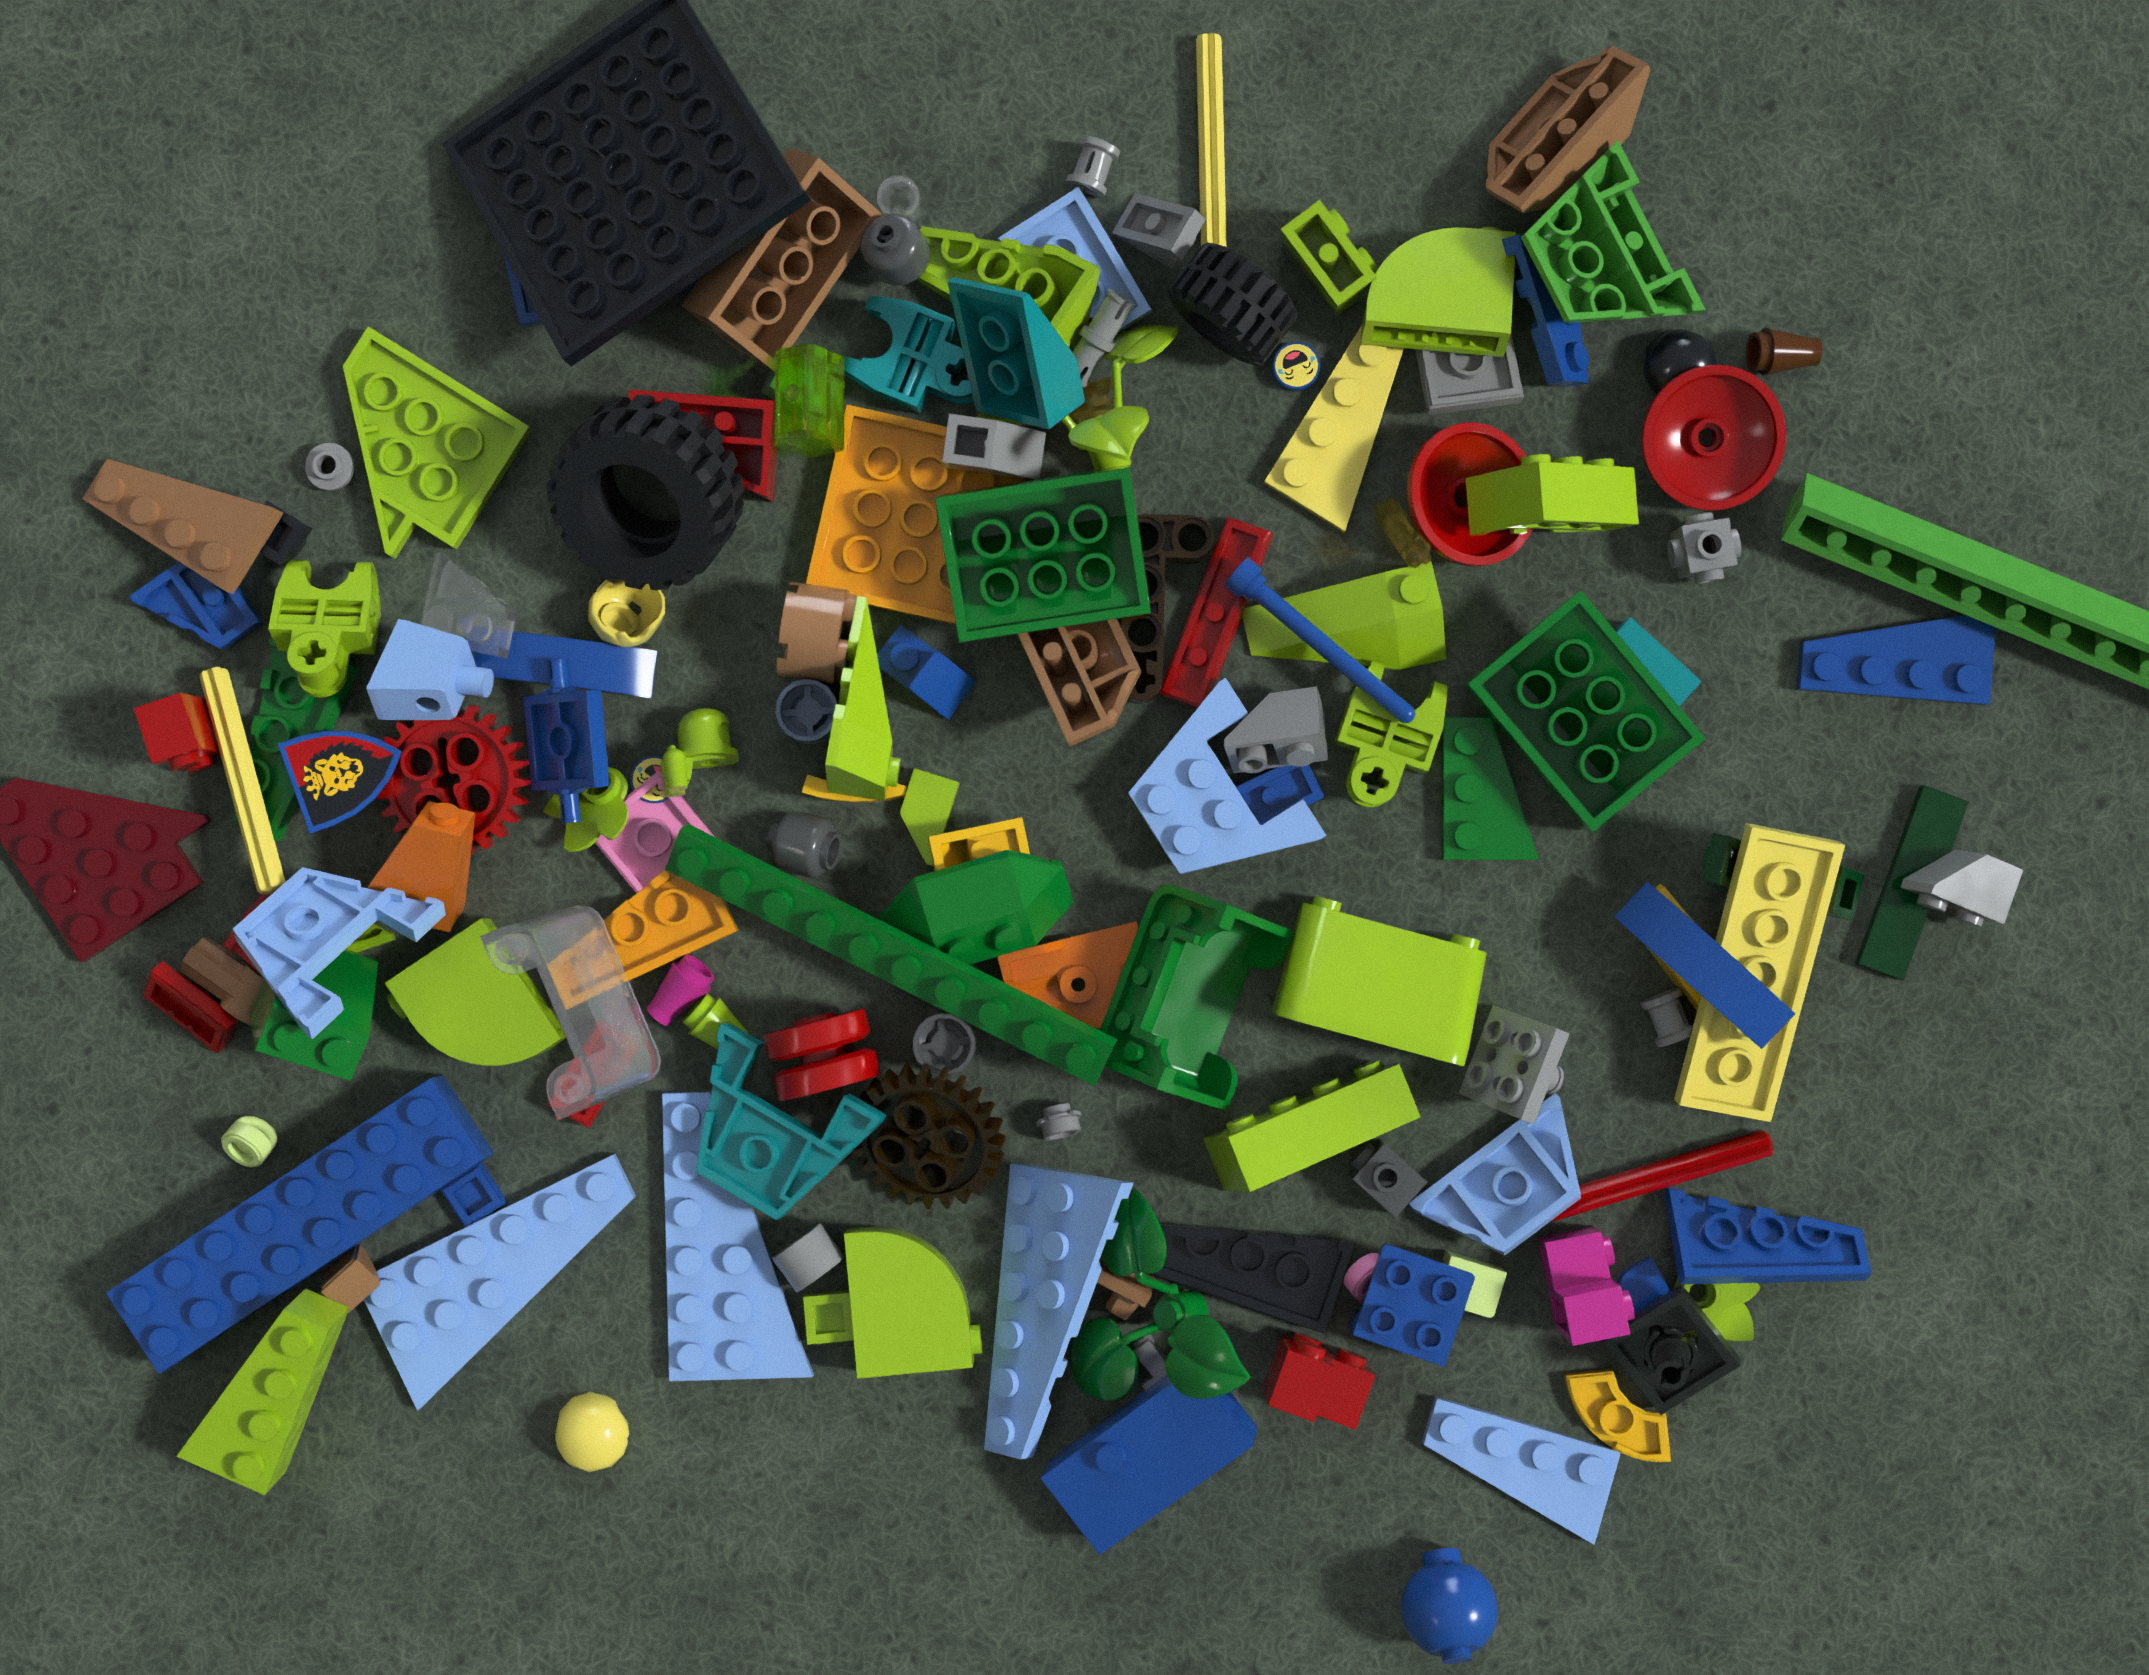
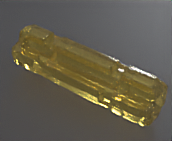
[1374,498,1432,568]

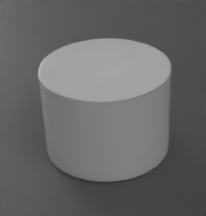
[772,1223,845,1293]

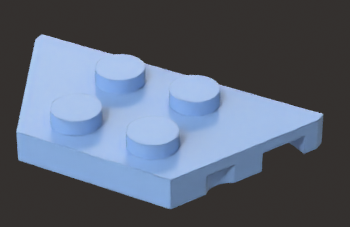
[1409,1093,1581,1256]

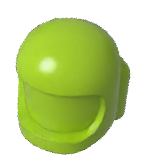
[661,708,739,797]

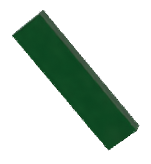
[1855,785,1969,980]

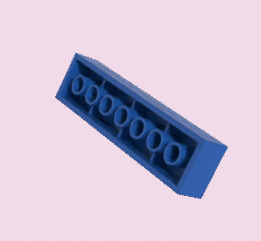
[106,1075,495,1374]

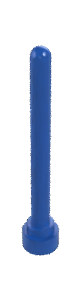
[1223,557,1415,723]

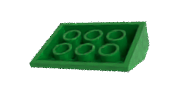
[935,465,1151,643]
[1463,590,1706,832]

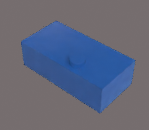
[1040,1375,1258,1555]

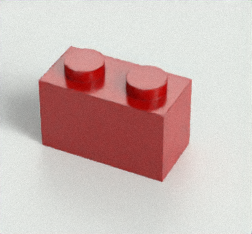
[133,693,221,773]

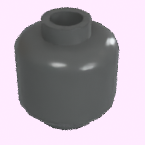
[861,214,930,286]
[767,811,842,878]

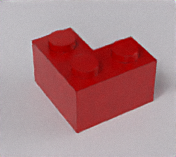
[1262,1332,1376,1430]

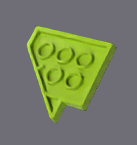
[343,326,533,559]

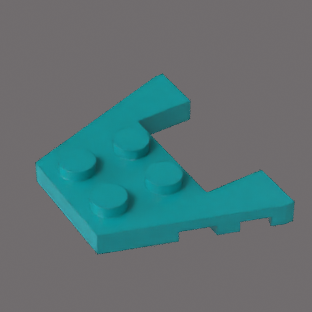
[696,1022,886,1220]

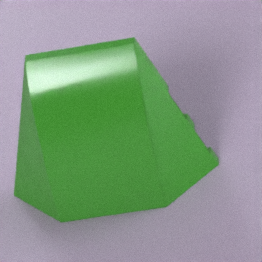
[1521,140,1706,324]

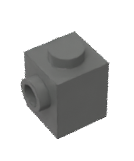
[1348,1140,1427,1218]

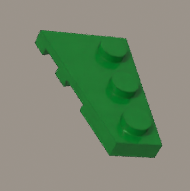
[1442,717,1539,860]

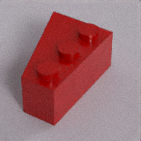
[628,389,780,502]

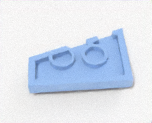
[998,187,1153,335]

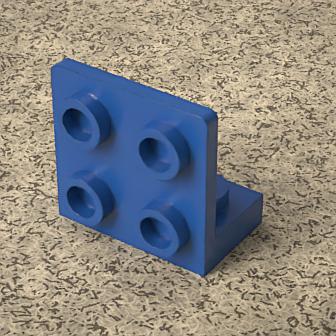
[1347,1243,1475,1367]

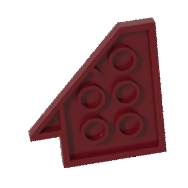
[0,778,212,963]

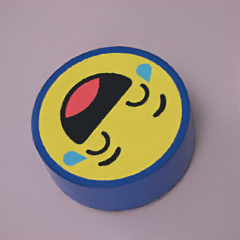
[1272,342,1320,392]
[630,756,669,803]

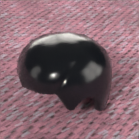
[1644,329,1717,395]

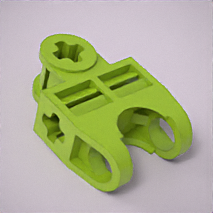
[268,560,381,698]
[1333,660,1447,808]

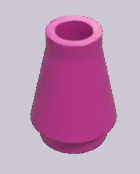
[646,954,715,1026]

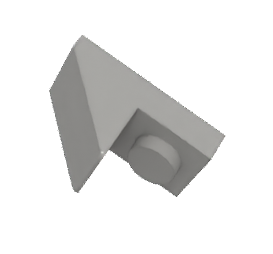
[1111,193,1206,269]

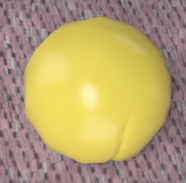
[588,579,665,648]
[555,1392,629,1472]

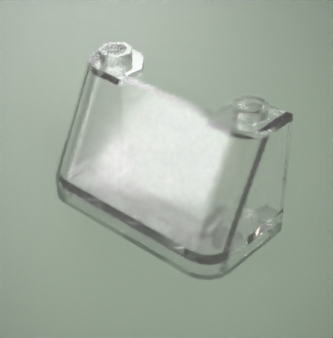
[480,905,661,1120]

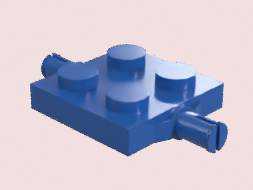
[523,659,610,823]

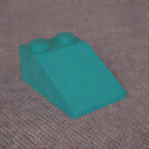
[947,277,1085,429]

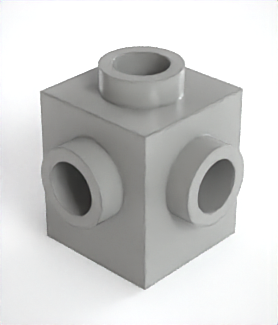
[1667,512,1741,584]

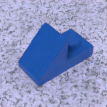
[877,624,977,720]

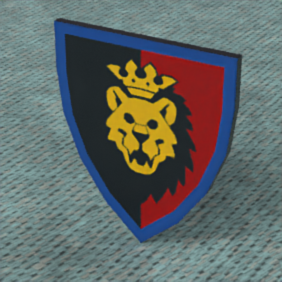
[278,731,402,834]

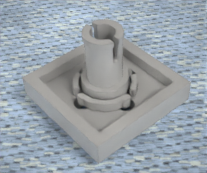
[1459,1005,1569,1124]

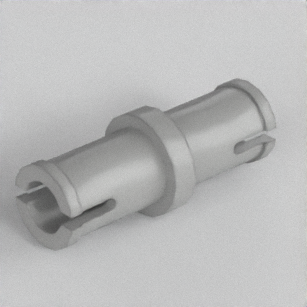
[1072,289,1135,388]

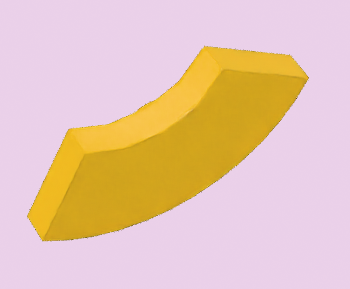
[1564,1369,1671,1462]

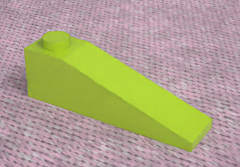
[917,226,1100,352]
[1242,561,1447,670]
[825,596,901,801]

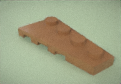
[82,459,283,594]

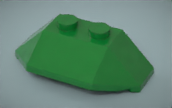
[878,850,1074,965]

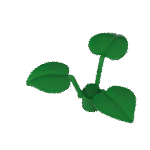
[1071,1188,1251,1400]

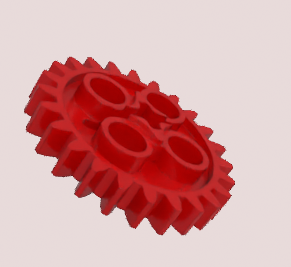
[376,705,532,854]

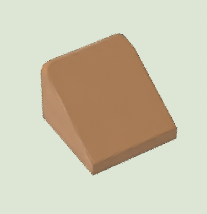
[321,1244,380,1313]

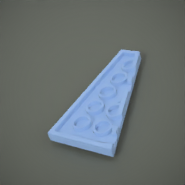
[984,1163,1133,1459]

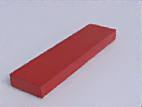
[1159,516,1274,708]

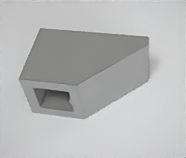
[942,413,1046,480]
[1224,686,1328,773]
[1900,849,2023,927]

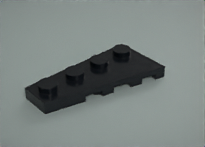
[1152,1223,1356,1334]

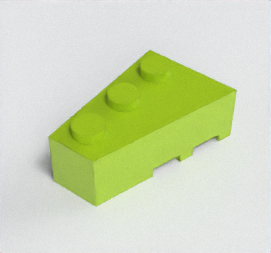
[1466,454,1639,535]

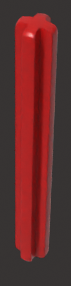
[1551,1130,1774,1221]

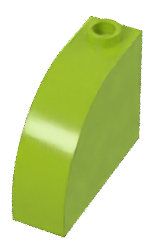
[1361,227,1516,357]
[385,918,569,1066]
[844,1226,982,1379]

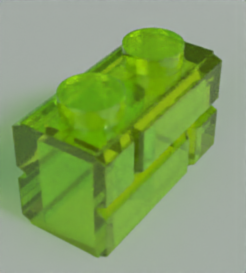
[774,344,845,457]

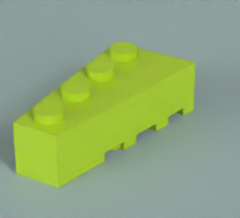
[1203,1059,1421,1192]
[176,1288,349,1495]

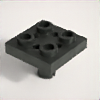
[1602,1284,1741,1415]

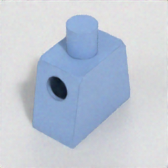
[366,619,494,720]

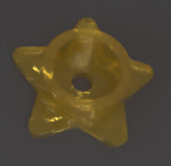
[1072,376,1112,424]

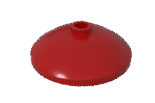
[1641,365,1787,510]
[1407,422,1533,567]

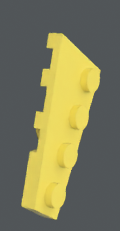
[1264,325,1404,533]

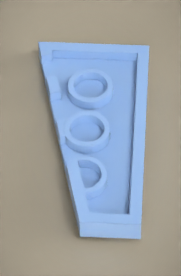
[1422,1396,1621,1545]

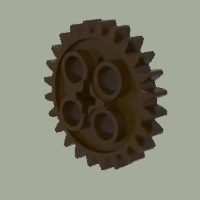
[852,1063,1006,1209]

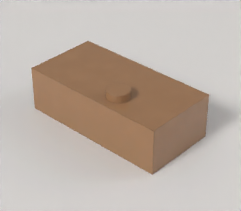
[681,147,882,372]

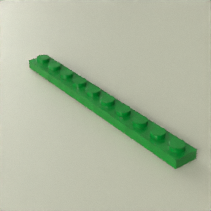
[665,823,1118,1086]

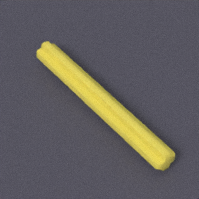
[1196,33,1227,247]
[200,667,286,895]

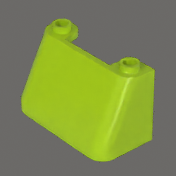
[1272,896,1487,1066]

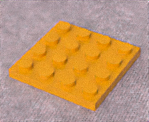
[806,404,1026,625]

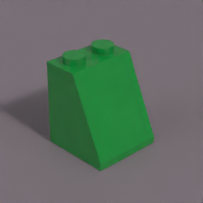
[249,949,378,1081]

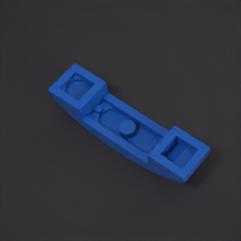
[467,628,657,698]
[1614,881,1796,1049]

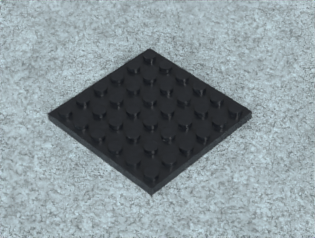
[442,0,811,367]

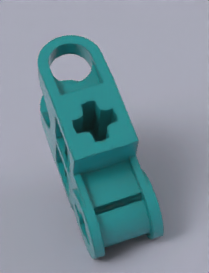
[839,296,974,415]

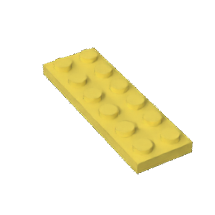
[1674,823,1845,1122]

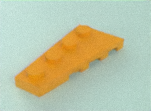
[543,870,739,1011]

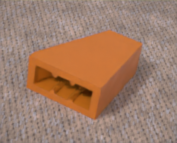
[367,801,475,933]

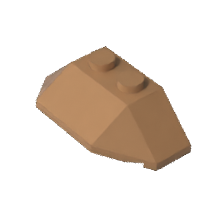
[1486,46,1650,213]
[1017,619,1141,747]

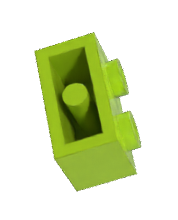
[1281,200,1378,316]

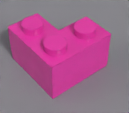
[1537,1226,1635,1346]

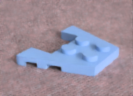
[1128,678,1327,875]
[233,867,446,1039]

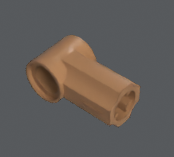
[179,937,264,1025]

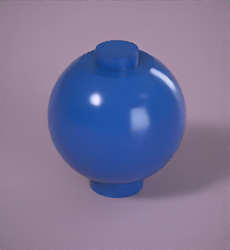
[1401,1548,1498,1664]

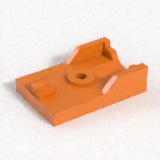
[997,921,1138,1029]

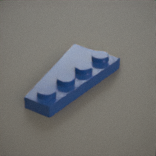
[1796,615,1996,705]
[1665,1188,1872,1284]

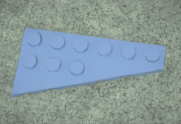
[662,1091,814,1381]
[364,1154,636,1411]

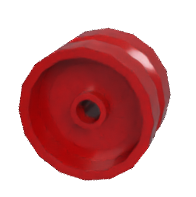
[762,1008,882,1101]

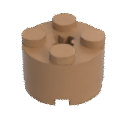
[777,581,857,685]

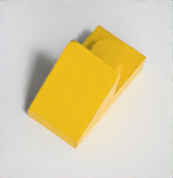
[928,817,1030,871]

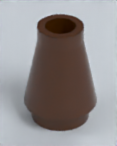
[1746,327,1822,376]

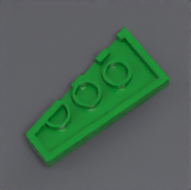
[232,635,360,842]

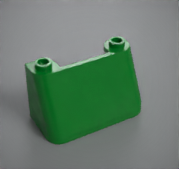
[1100,884,1295,1111]

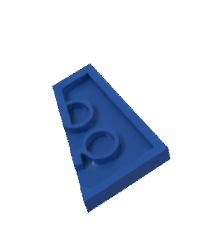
[1502,234,1589,387]

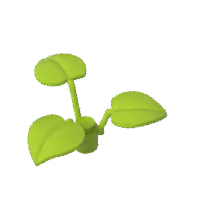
[977,324,1180,470]

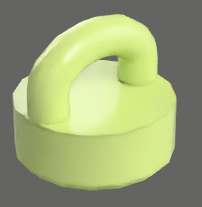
[221,1116,277,1168]

